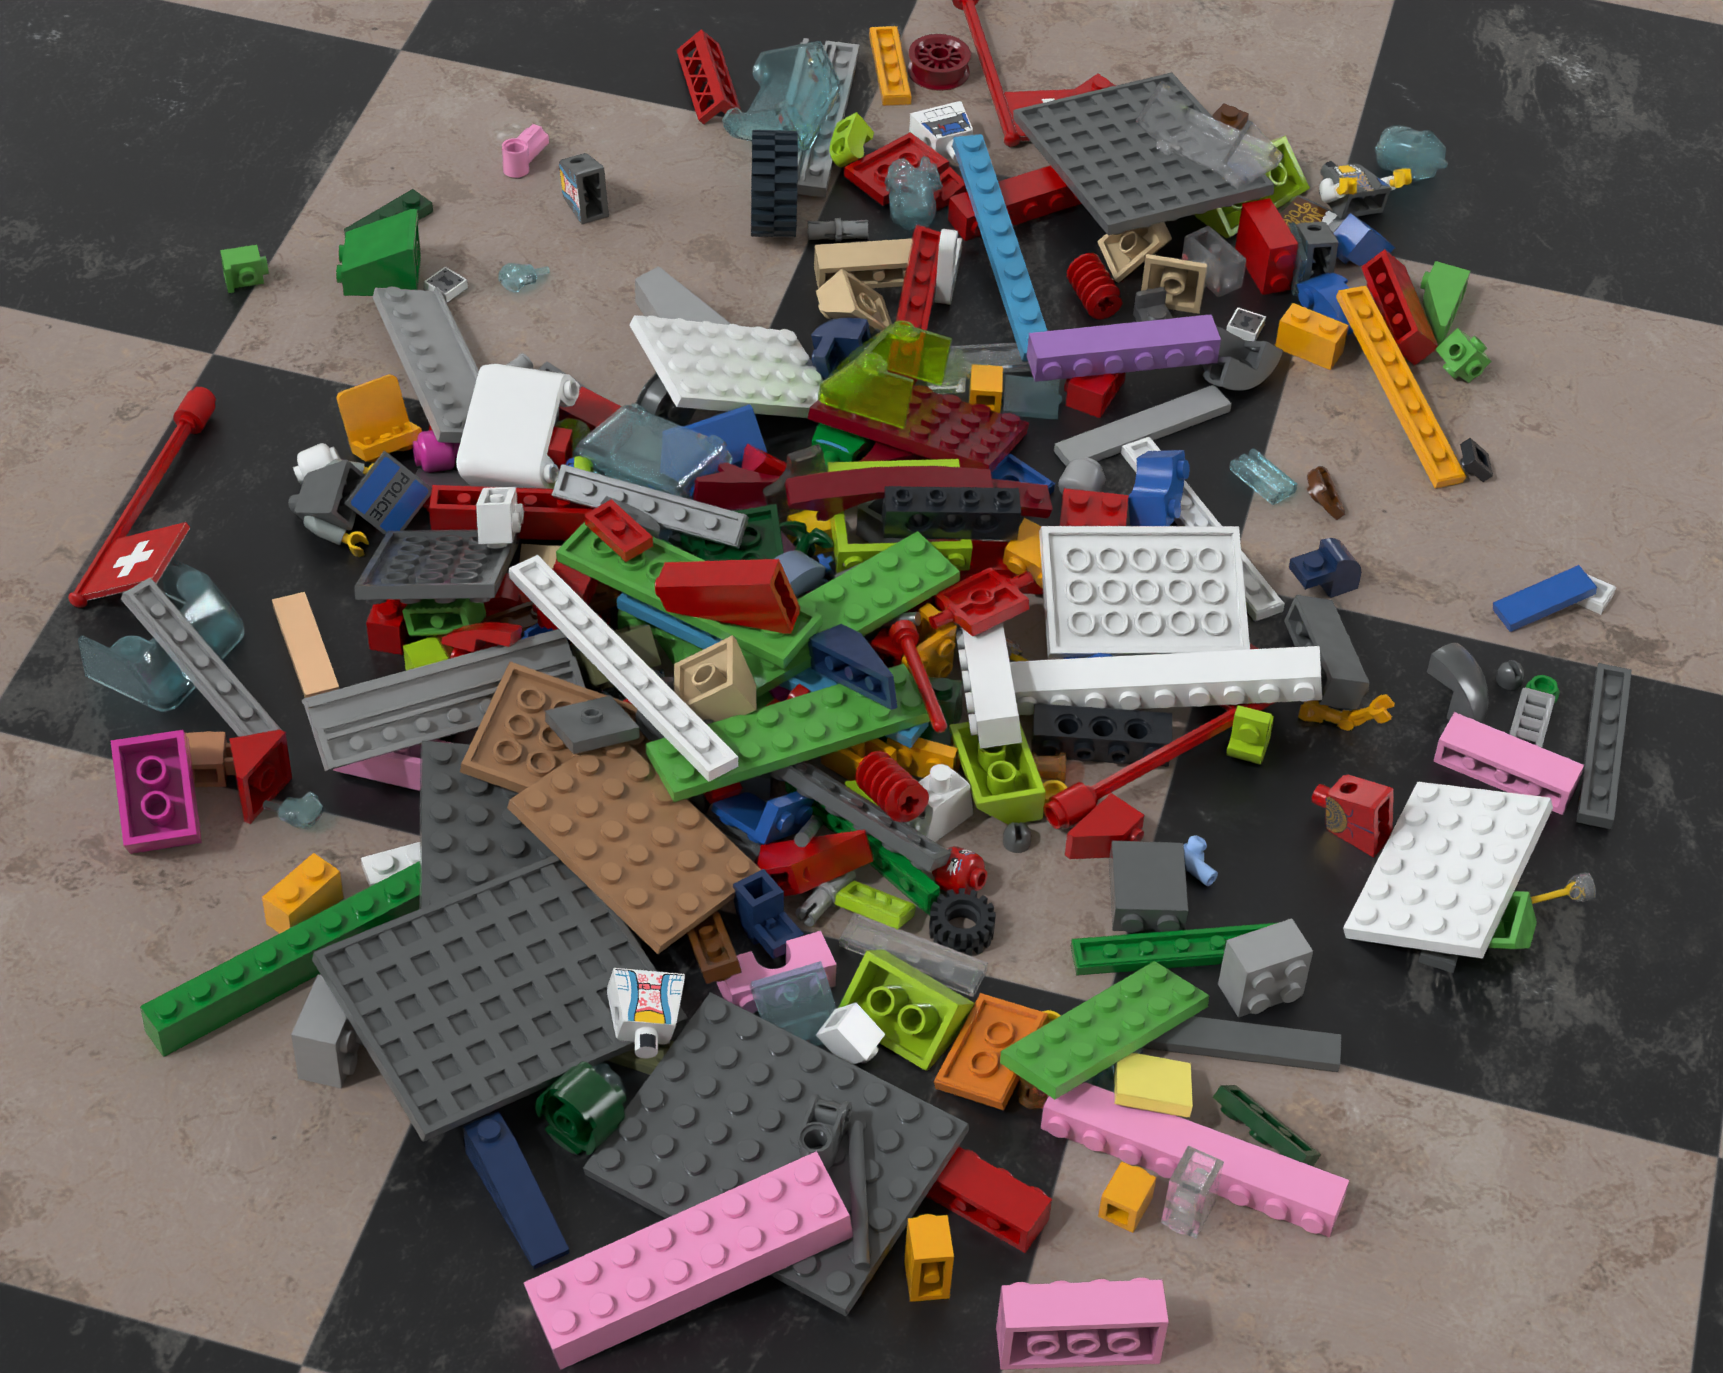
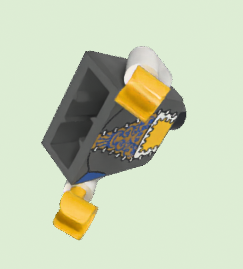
[1319,161,1412,219]

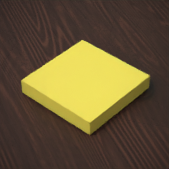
[1114,1053,1193,1118]

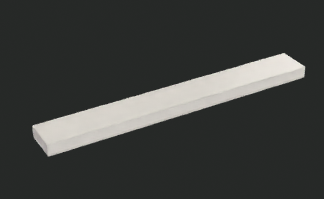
[1121,437,1285,622]

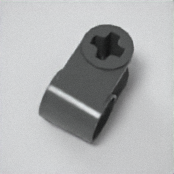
[798,1093,852,1170]

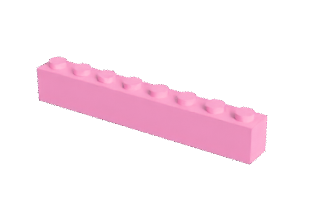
[1041,1082,1349,1237]

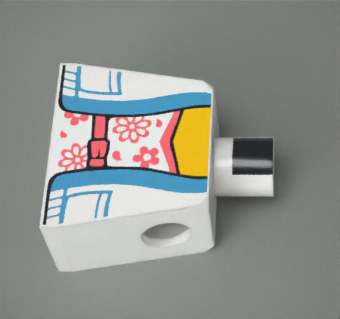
[607,968,685,1058]

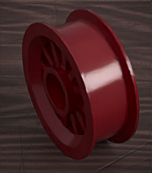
[908,34,971,91]

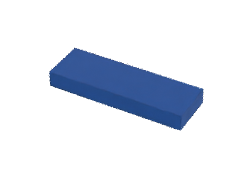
[1493,565,1597,632]

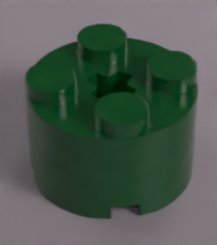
[536,1061,626,1155]

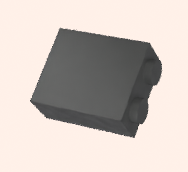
[1109,841,1188,933]

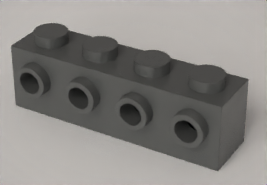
[1284,595,1369,709]

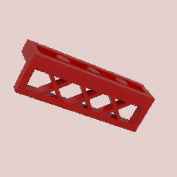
[677,29,742,124]

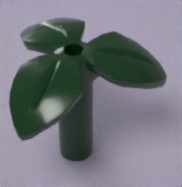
[779,521,834,558]

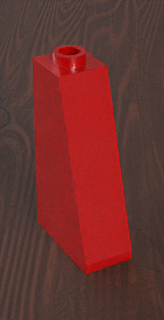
[655,559,801,634]

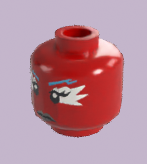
[932,846,987,895]

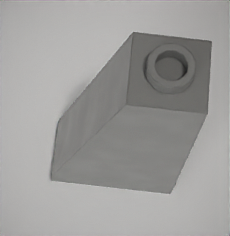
[635,266,730,325]

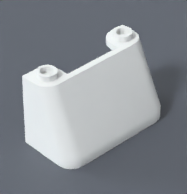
[456,364,580,489]

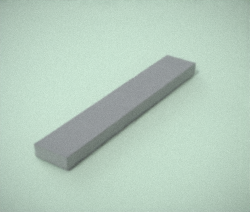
[1054,385,1231,467]
[552,464,749,549]
[121,577,282,737]

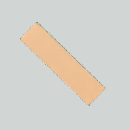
[272,592,339,698]

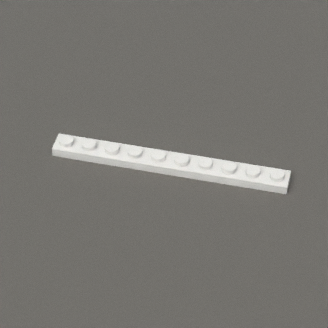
[509,555,738,782]

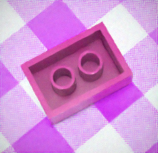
[111,730,202,854]

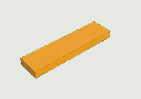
[869,26,912,106]

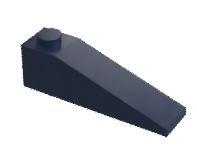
[808,624,898,710]
[463,1111,569,1269]

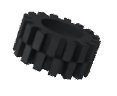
[929,888,996,958]

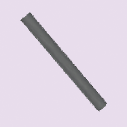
[794,815,824,847]
[847,1121,870,1270]

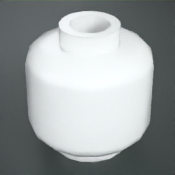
[293,443,340,485]

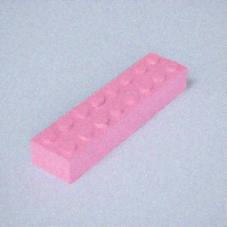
[524,1151,853,1370]

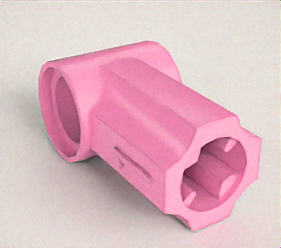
[502,124,549,178]

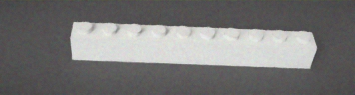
[1010,646,1322,715]

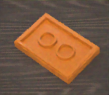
[934,993,1049,1110]

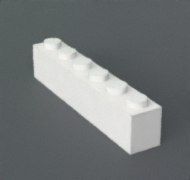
[954,622,1022,749]

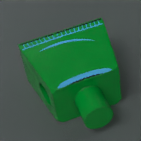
[811,423,876,473]

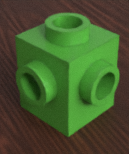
[1435,328,1492,383]

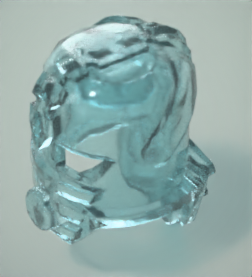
[1374,125,1448,181]
[885,156,943,230]

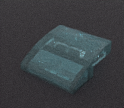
[749,961,836,1046]

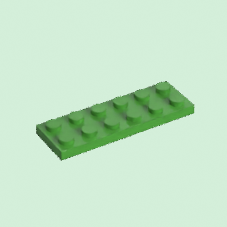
[1000,961,1209,1100]

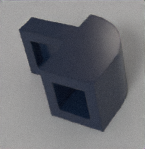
[811,318,872,381]
[1289,538,1362,598]
[733,869,804,959]

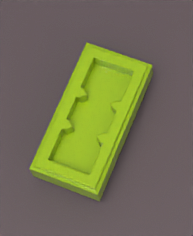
[835,880,916,929]

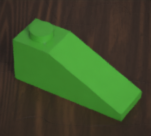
[1420,261,1470,346]

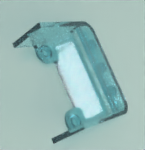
[78,558,244,711]

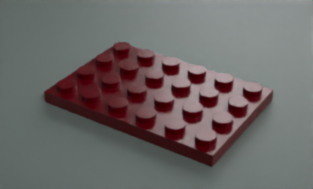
[808,367,1029,472]

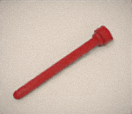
[889,620,947,733]

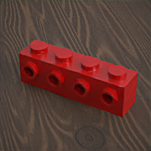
[1361,249,1438,365]

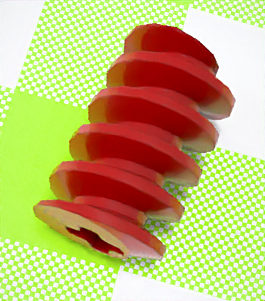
[1067,253,1123,320]
[855,751,929,823]

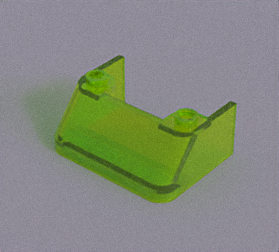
[817,320,952,429]

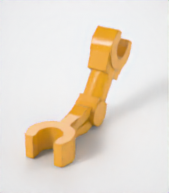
[1298,694,1395,731]

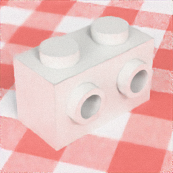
[476,487,524,548]

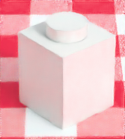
[816,1003,885,1064]

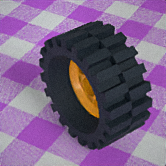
[751,130,798,237]

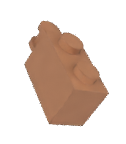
[156,731,235,787]

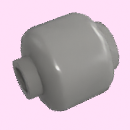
[1058,457,1106,495]

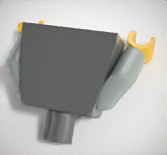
[288,459,374,557]

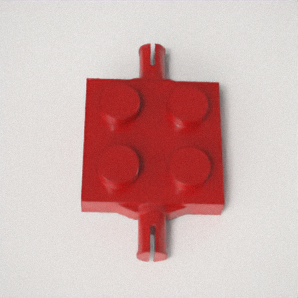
[929,567,1034,637]

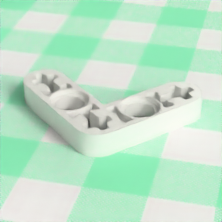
[935,229,963,305]

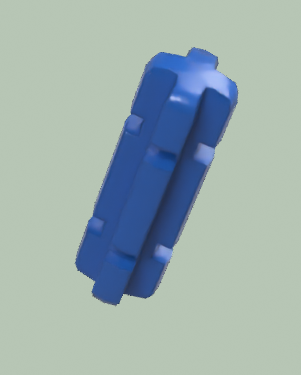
[817,553,836,580]

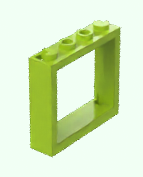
[827,459,973,573]

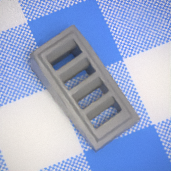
[1509,688,1555,748]

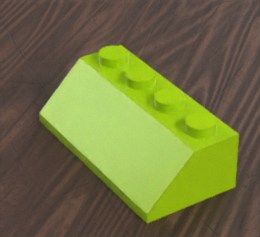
[1195,136,1310,238]

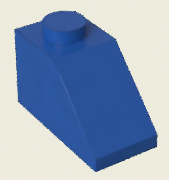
[1333,213,1395,266]

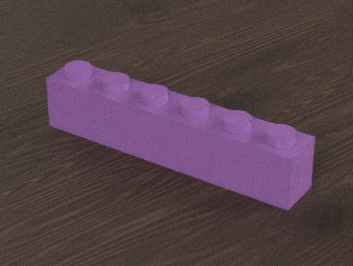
[1027,315,1221,382]

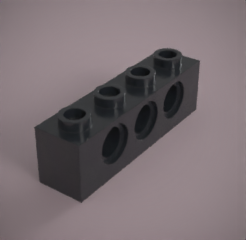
[882,486,1021,540]
[1031,703,1172,767]

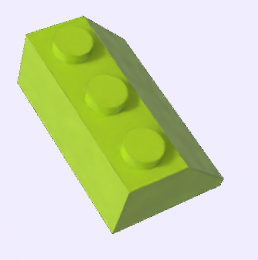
[949,721,1046,825]
[838,949,974,1071]

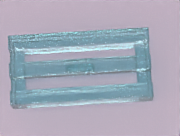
[1229,448,1298,505]

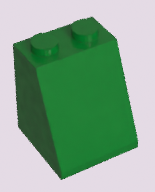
[336,209,421,296]

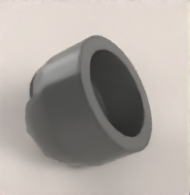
[1496,660,1524,690]
[1003,822,1032,853]

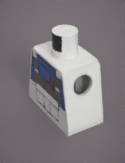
[909,101,973,164]

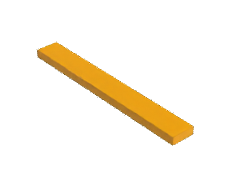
[1336,285,1466,489]

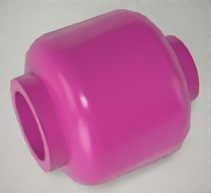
[413,430,460,473]

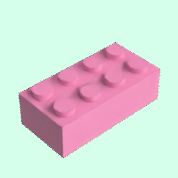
[996,1278,1168,1370]

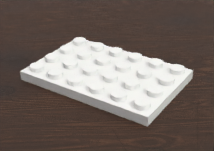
[630,315,829,418]
[1039,526,1250,658]
[1343,782,1553,959]

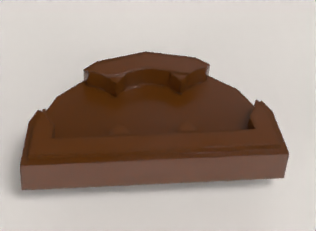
[1307,466,1345,520]

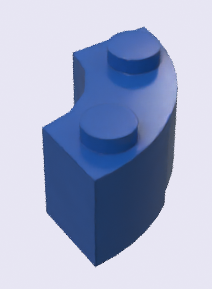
[1297,273,1354,335]
[1128,450,1190,526]

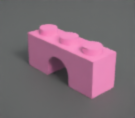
[717,931,837,1013]

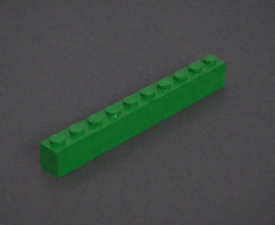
[140,861,420,1057]

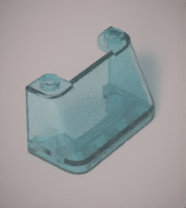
[722,41,840,152]
[572,403,733,500]

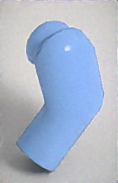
[1183,836,1218,886]

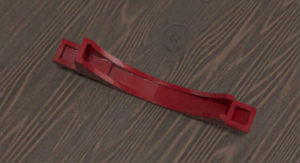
[693,441,933,510]
[785,466,1052,521]

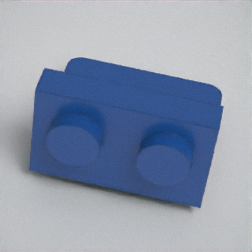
[711,791,814,845]

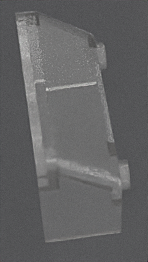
[1136,81,1283,187]

